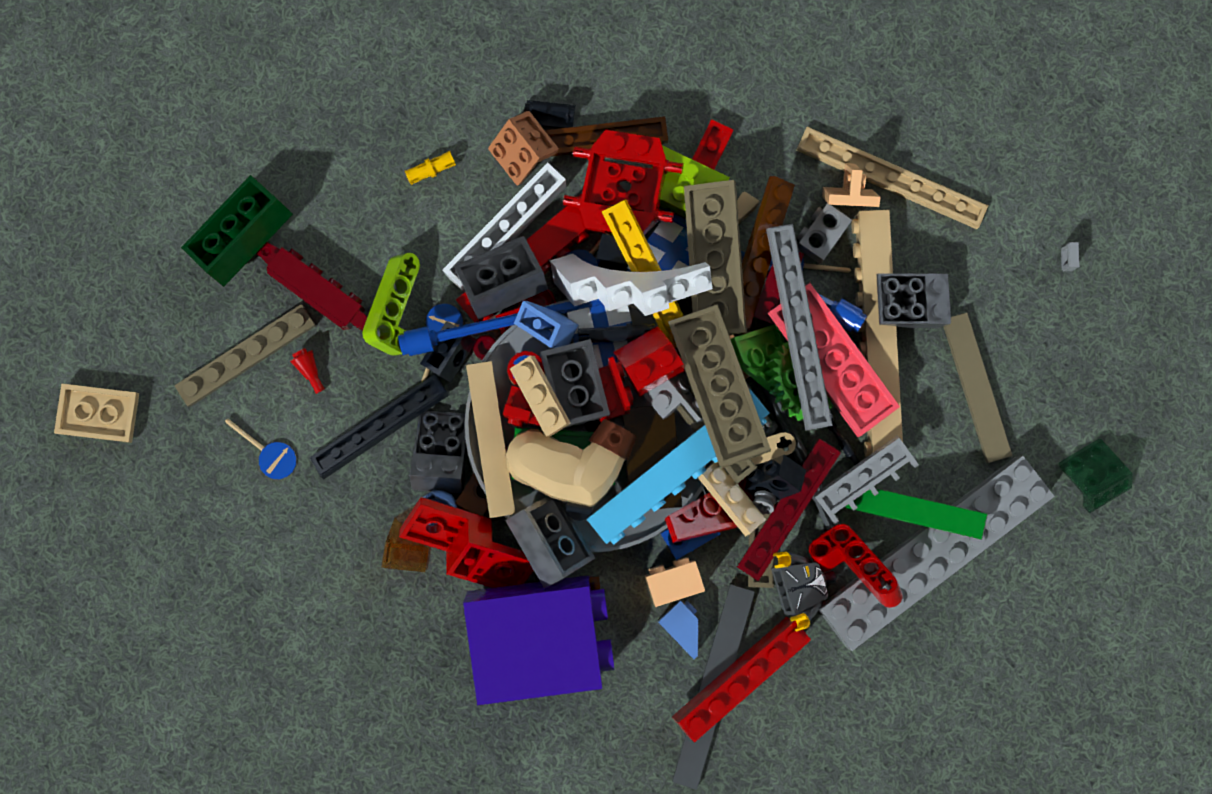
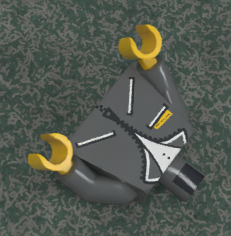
[771,552,836,632]

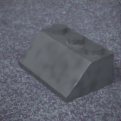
[454,236,548,320]
[540,339,610,429]
[505,496,595,589]

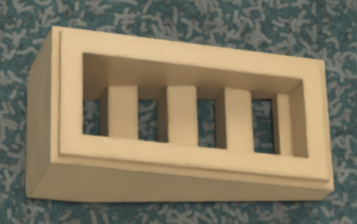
[737,191,760,223]

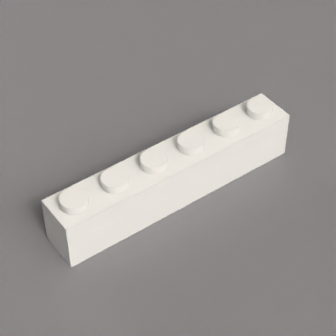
[443,163,567,292]

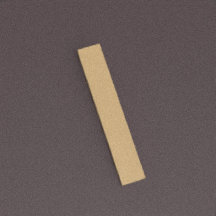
[466,361,516,518]

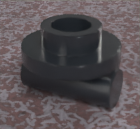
[566,502,593,521]

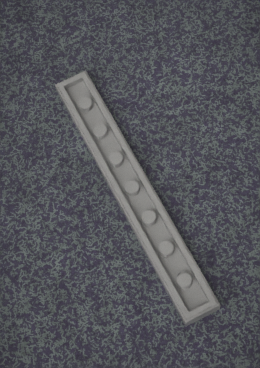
[766,224,833,431]

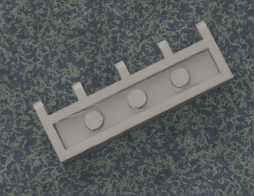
[814,436,919,524]

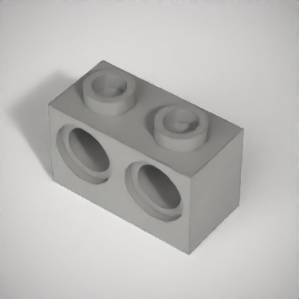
[796,203,852,264]

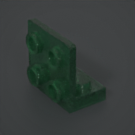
[1059,439,1133,514]

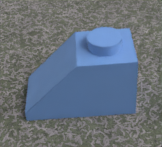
[514,301,578,348]
[657,600,698,659]

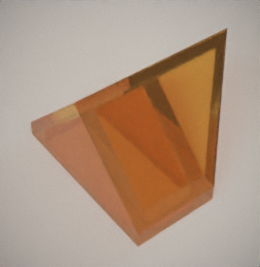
[381,518,429,572]

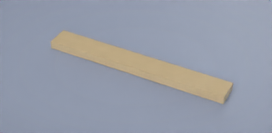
[796,127,988,229]

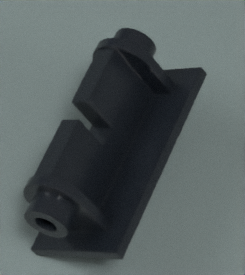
[524,100,576,128]

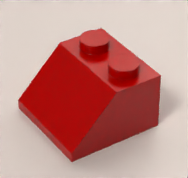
[613,326,684,397]

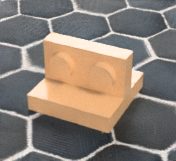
[822,163,880,207]

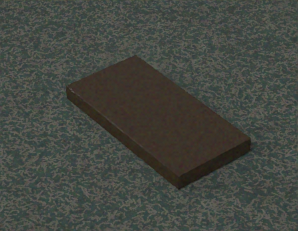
[623,406,682,510]

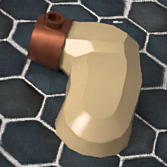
[506,419,637,507]

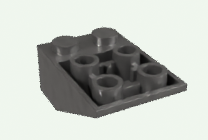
[876,273,951,328]
[409,411,467,494]

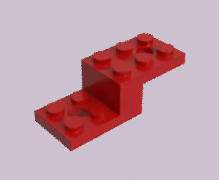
[399,497,534,588]

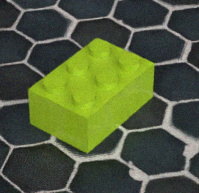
[651,145,730,218]

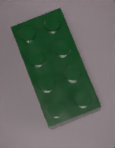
[181,175,293,287]

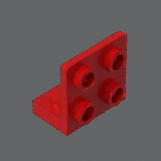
[599,356,634,423]

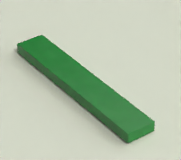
[843,489,988,540]

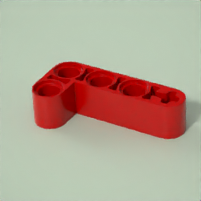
[809,524,903,608]

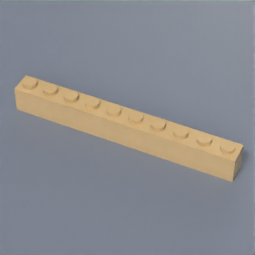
[851,210,903,457]

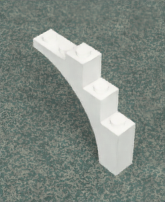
[550,254,712,316]

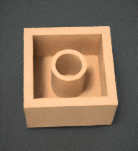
[645,557,705,607]

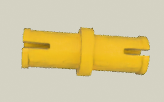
[405,151,456,185]

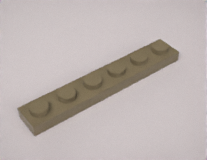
[174,304,316,407]

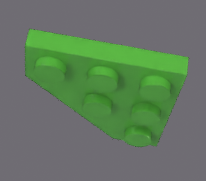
[730,325,785,397]

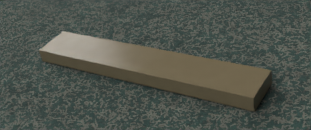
[943,313,1012,463]

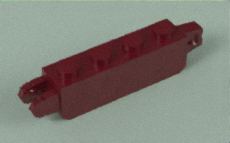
[257,242,368,332]

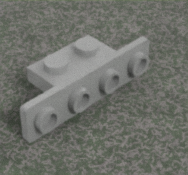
[643,376,703,422]

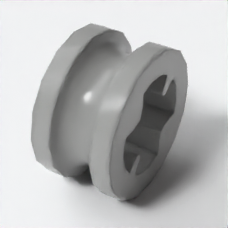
[753,490,777,514]

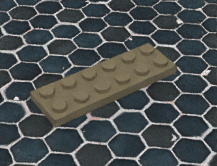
[684,180,747,335]
[668,305,771,469]

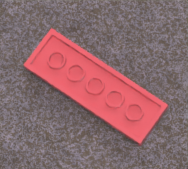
[768,283,900,437]

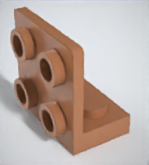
[488,111,559,186]

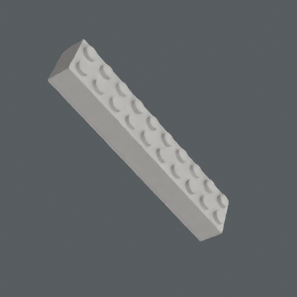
[819,456,1055,651]

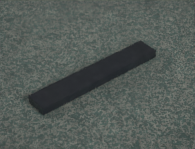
[309,374,449,479]

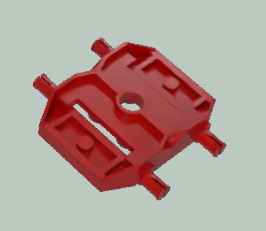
[563,130,684,235]

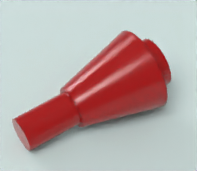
[290,348,325,394]

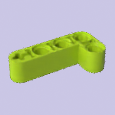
[362,253,420,356]

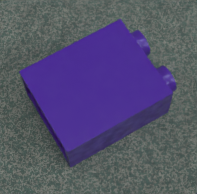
[463,575,615,705]

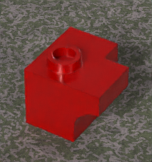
[503,386,541,428]

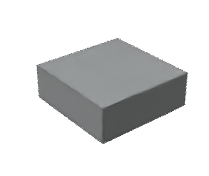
[1061,242,1080,271]

